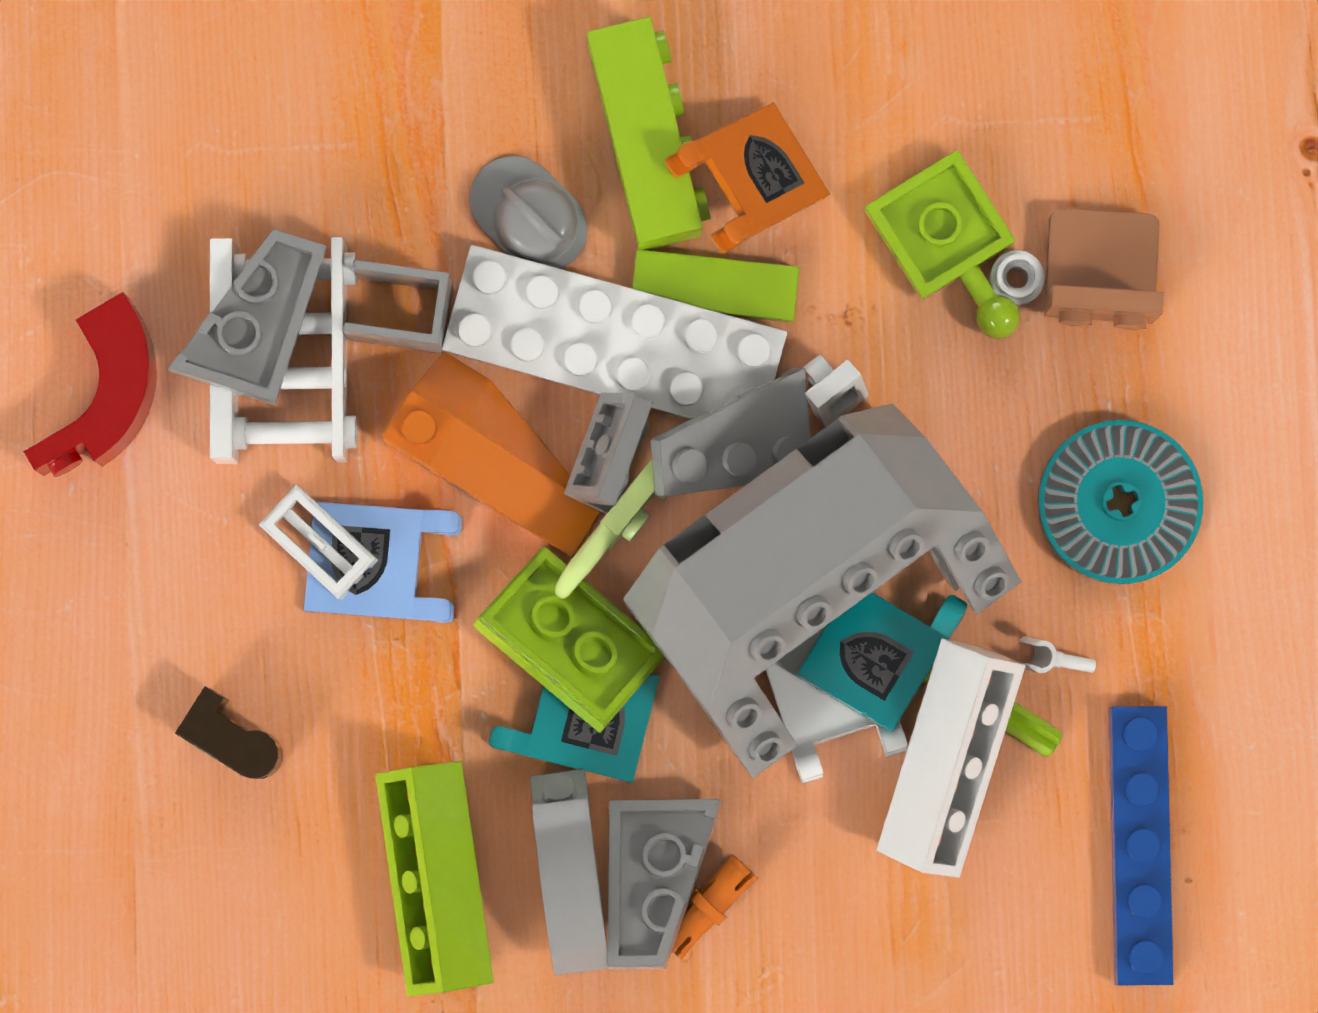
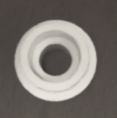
[989,251,1045,306]

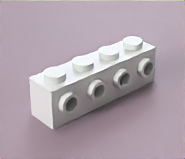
[876,639,1026,878]

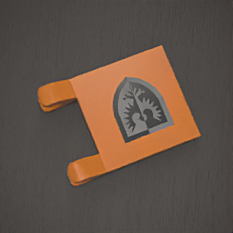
[665,102,830,253]

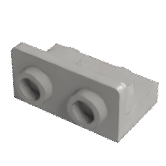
[564,392,653,513]

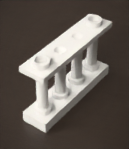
[210,237,358,464]

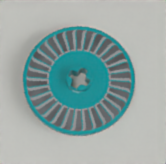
[1038,420,1204,584]

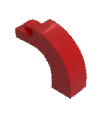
[23,292,157,477]

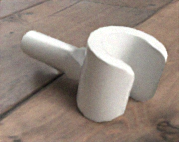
[1018,637,1096,673]

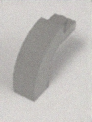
[530,769,608,976]

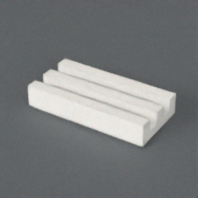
[259,485,378,600]

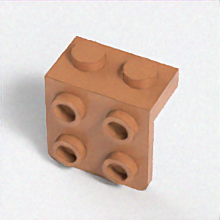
[1044,208,1164,330]

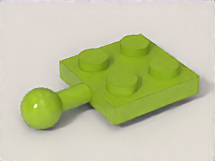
[864,149,1020,339]

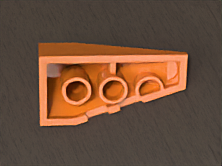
[382,351,601,558]

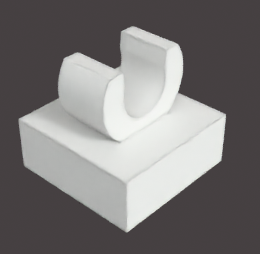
[804,355,869,428]

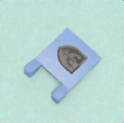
[304,502,463,623]

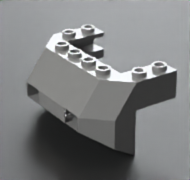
[623,403,1021,778]

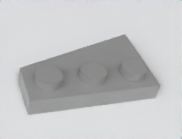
[168,229,327,405]
[651,367,811,496]
[607,799,722,970]

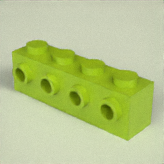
[586,16,711,250]
[375,761,494,997]

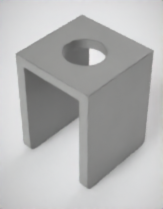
[343,260,453,354]

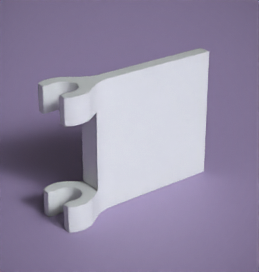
[766,625,908,784]

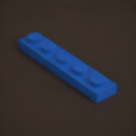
[1109,706,1174,986]

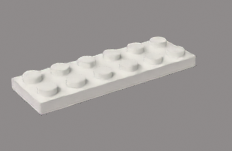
[442,245,787,420]

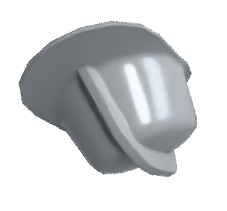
[469,155,588,269]

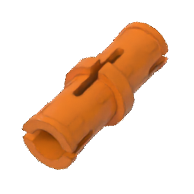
[672,854,758,959]

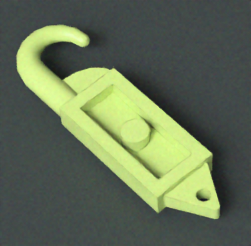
[555,459,667,598]

